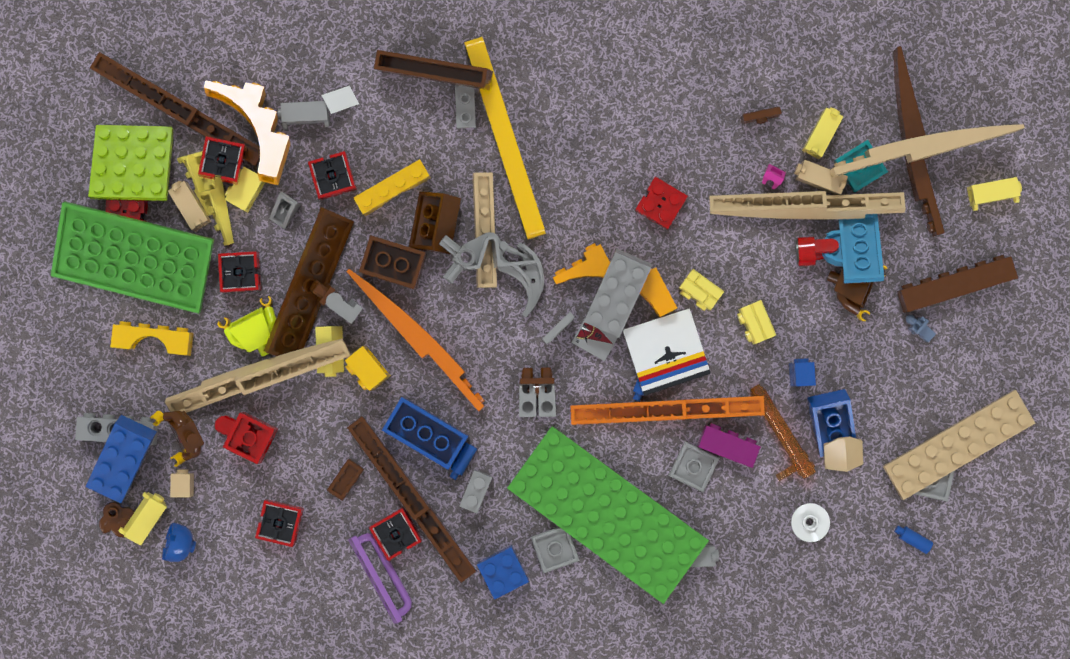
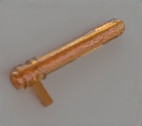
[750,384,816,481]

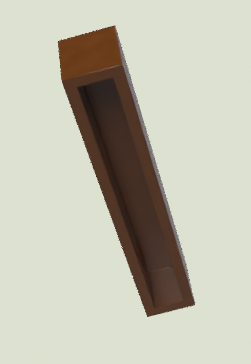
[374,50,493,91]
[897,254,1018,313]

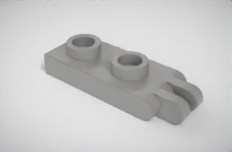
[455,85,476,129]

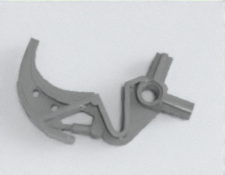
[439,232,544,318]

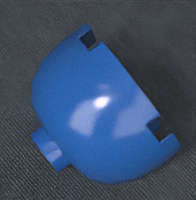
[162,523,196,562]

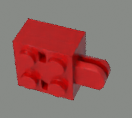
[215,412,278,464]

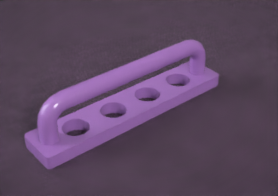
[348,533,412,623]

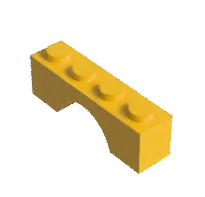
[353,159,431,216]
[110,321,193,356]

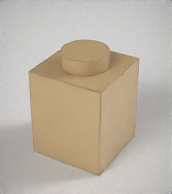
[170,469,194,497]

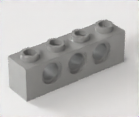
[75,413,158,445]

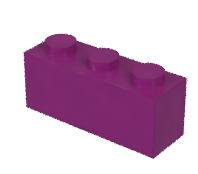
[697,423,761,468]

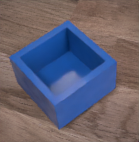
[477,545,529,600]

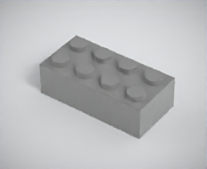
[584,248,652,337]

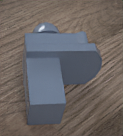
[906,314,936,342]

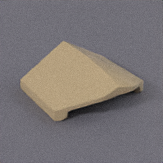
[823,436,863,472]

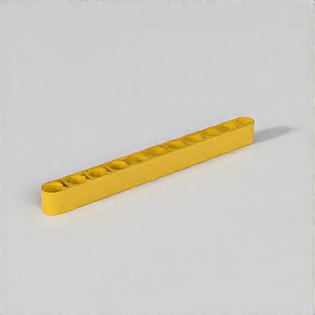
[464,37,546,239]

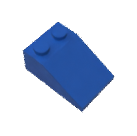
[807,389,856,457]

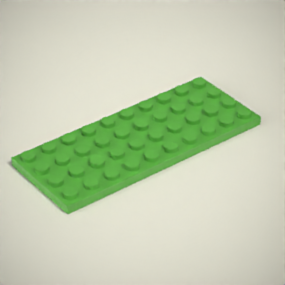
[507,426,709,604]

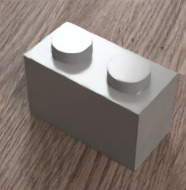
[460,469,493,513]

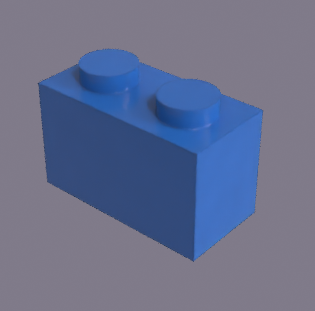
[789,358,816,387]

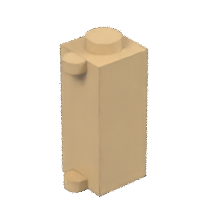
[794,160,848,195]
[168,181,211,232]

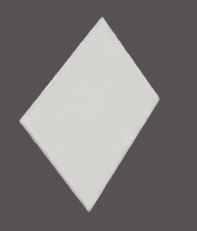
[321,86,359,114]

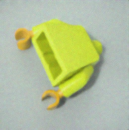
[217,296,276,356]

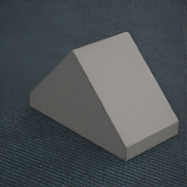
[269,191,301,229]

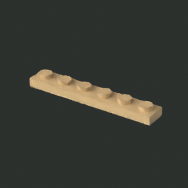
[473,173,497,288]

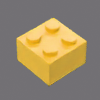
[345,346,391,391]

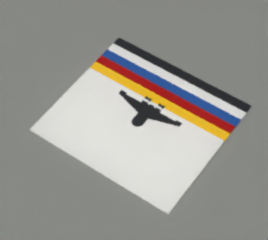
[623,308,711,396]

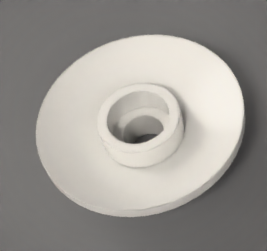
[791,503,830,542]

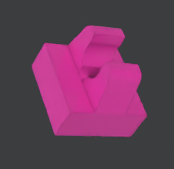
[762,164,786,189]

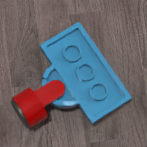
[795,214,884,283]

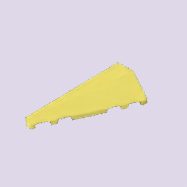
[177,151,234,246]

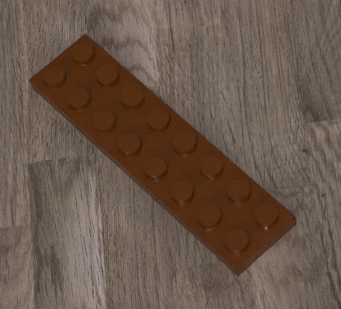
[264,207,354,356]

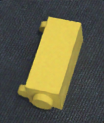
[802,107,844,159]
[967,177,1022,211]
[315,326,344,377]
[118,492,167,545]

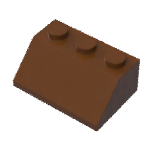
[409,191,461,255]

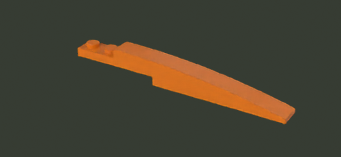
[346,269,485,411]
[570,396,765,425]

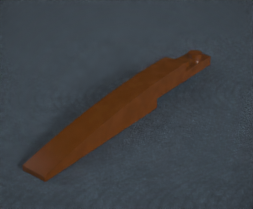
[893,46,945,236]
[90,52,260,167]
[347,416,477,583]

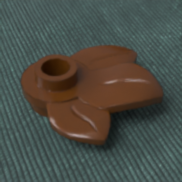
[99,502,134,538]

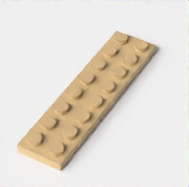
[883,390,1035,500]

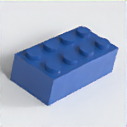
[382,396,469,470]
[85,415,157,503]

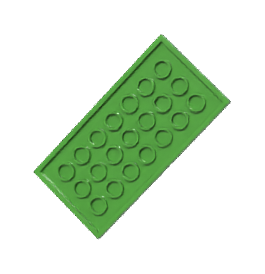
[51,201,214,314]

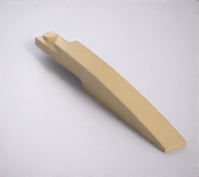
[830,124,1025,177]
[710,191,906,219]
[165,338,351,413]

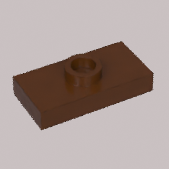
[741,107,782,124]
[327,458,364,501]

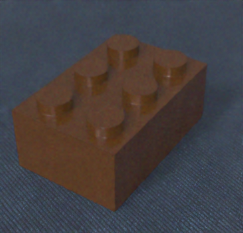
[359,235,427,290]

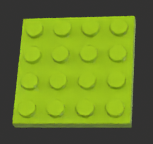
[88,125,174,201]

